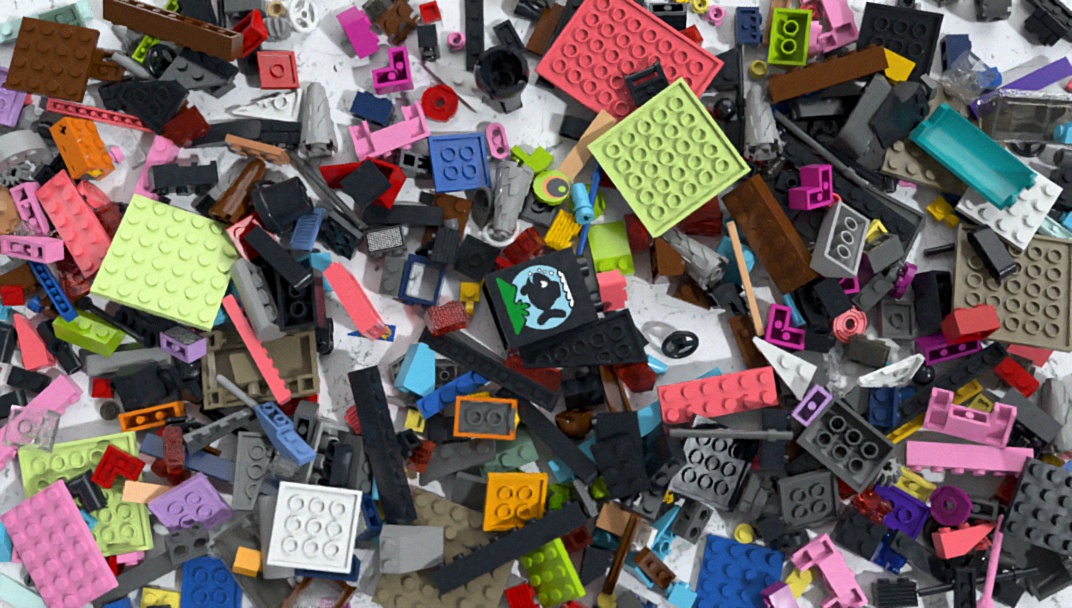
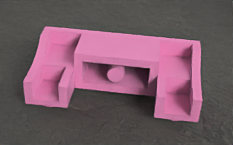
[799,0,859,56]
[348,101,431,162]
[922,387,1017,449]
[788,532,868,608]

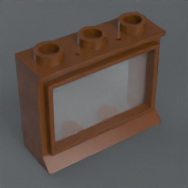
[279,577,357,608]

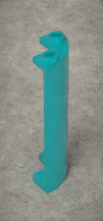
[909,103,1038,211]

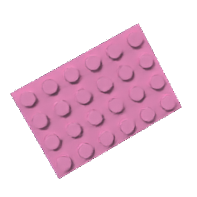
[0,479,119,608]

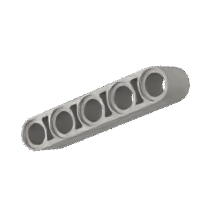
[85,347,177,376]

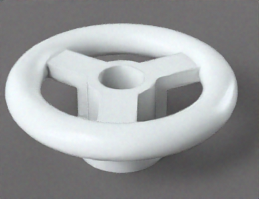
[288,0,319,34]
[483,218,520,247]

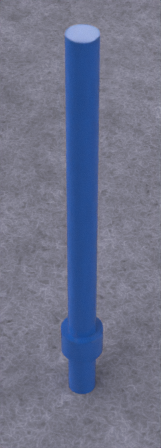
[575,160,603,256]

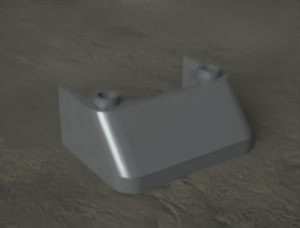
[829,72,893,161]

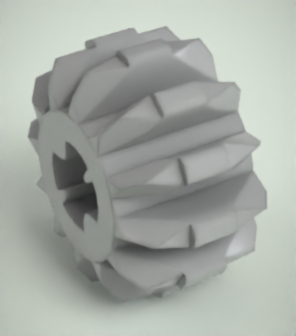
[263,16,291,42]
[0,161,34,189]
[873,457,903,488]

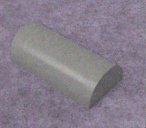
[229,258,287,341]
[300,420,354,486]
[257,494,298,579]

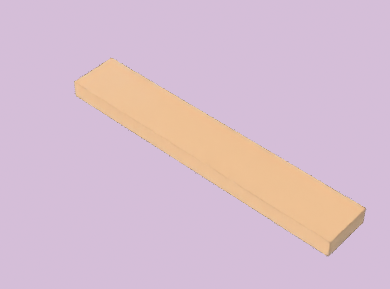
[726,221,765,336]

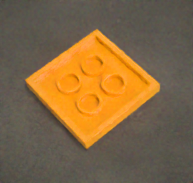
[482,473,548,531]

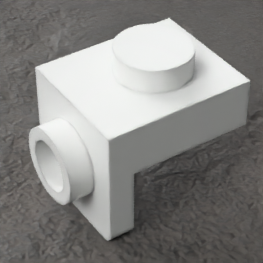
[630,521,658,553]

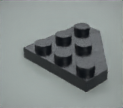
[158,46,239,91]
[117,80,190,136]

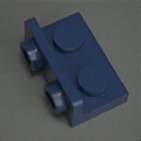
[735,7,763,49]
[867,386,901,428]

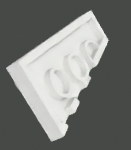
[824,325,902,398]

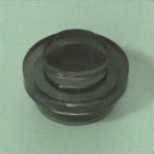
[100,401,120,421]

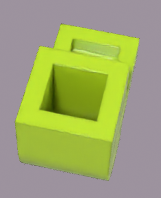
[510,145,554,177]

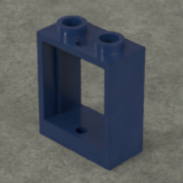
[398,253,446,310]

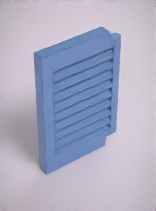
[289,207,326,252]

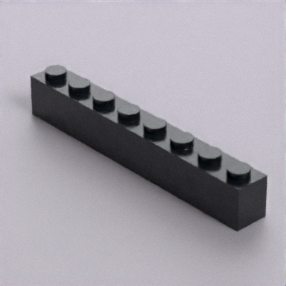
[347,365,418,525]
[431,498,588,596]

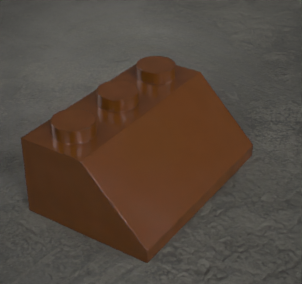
[649,237,686,285]

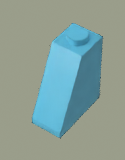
[393,342,435,400]

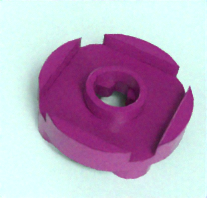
[888,261,917,300]
[929,485,973,526]

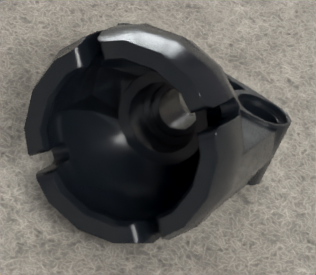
[473,45,530,115]
[114,304,177,348]

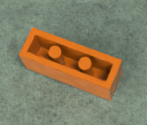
[118,401,187,432]

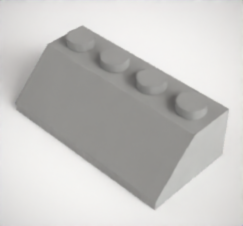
[809,201,870,278]

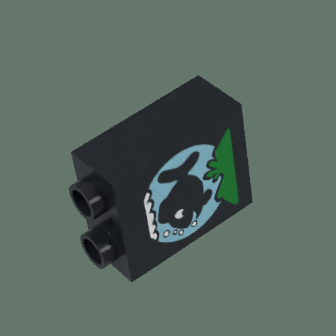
[480,246,603,356]

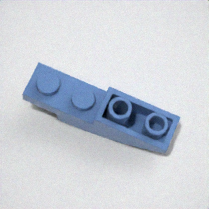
[254,401,316,466]

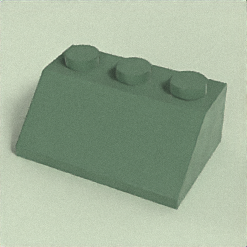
[478,423,539,479]

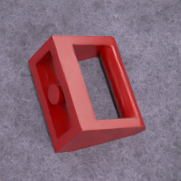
[231,9,268,58]

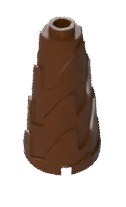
[208,159,267,226]

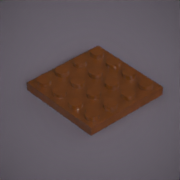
[4,16,100,103]

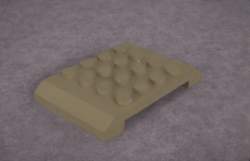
[199,329,320,410]

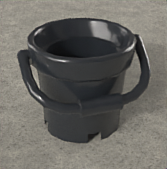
[251,176,314,238]

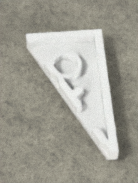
[425,61,484,114]
[232,88,305,122]
[752,336,817,401]
[856,353,926,387]

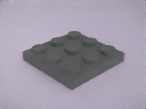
[777,468,841,535]

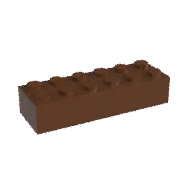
[763,43,889,105]
[720,173,820,296]

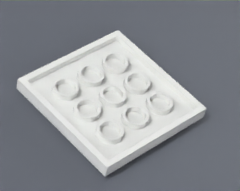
[955,165,1063,252]
[267,481,362,573]

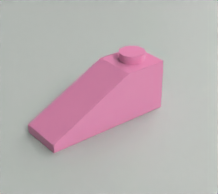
[9,182,50,237]
[0,235,64,264]

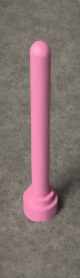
[976,515,1004,608]

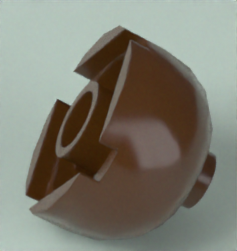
[554,407,594,441]

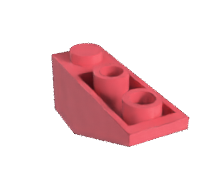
[13,313,57,371]
[931,519,997,559]

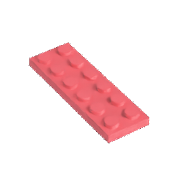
[35,169,112,280]
[656,366,778,425]

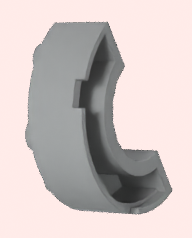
[0,130,54,176]

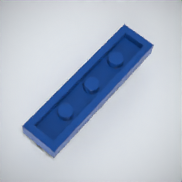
[414,370,490,420]

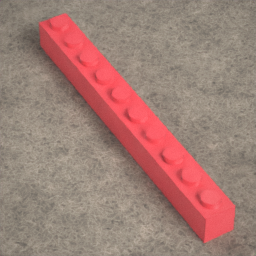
[46,98,163,136]
[221,294,292,406]

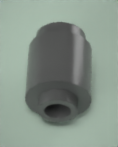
[1053,148,1072,169]

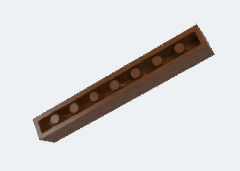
[103,0,243,62]

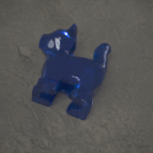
[872,533,907,575]

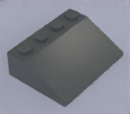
[796,395,899,494]

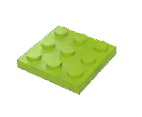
[520,538,586,608]

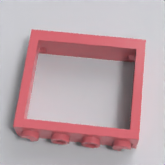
[323,262,389,341]

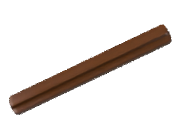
[602,513,641,595]

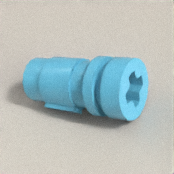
[570,183,595,224]

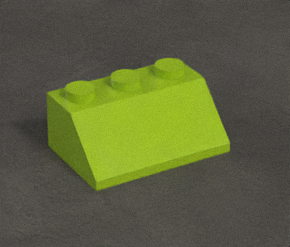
[767,8,812,71]
[52,308,127,358]

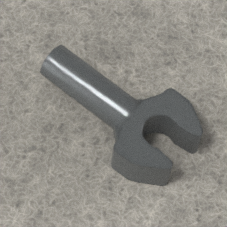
[885,259,905,283]

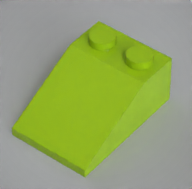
[587,220,635,282]

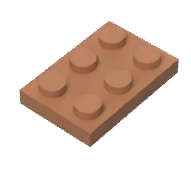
[225,134,291,166]

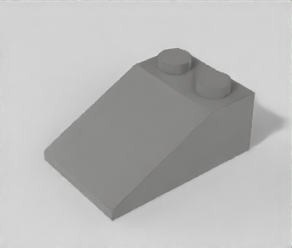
[380,525,444,574]

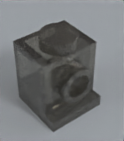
[361,0,387,29]

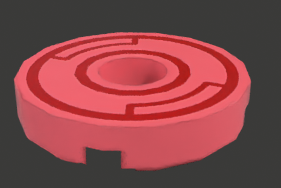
[77,180,112,212]
[830,305,867,343]

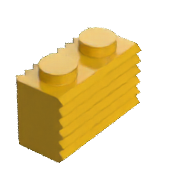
[542,209,581,252]

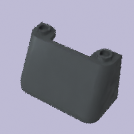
[988,527,1072,602]

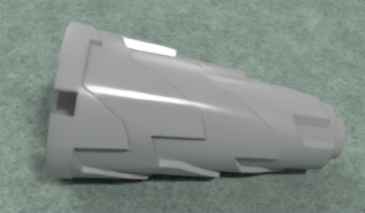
[299,82,338,158]
[743,85,783,161]
[493,161,534,239]
[659,228,729,290]
[1040,378,1072,455]

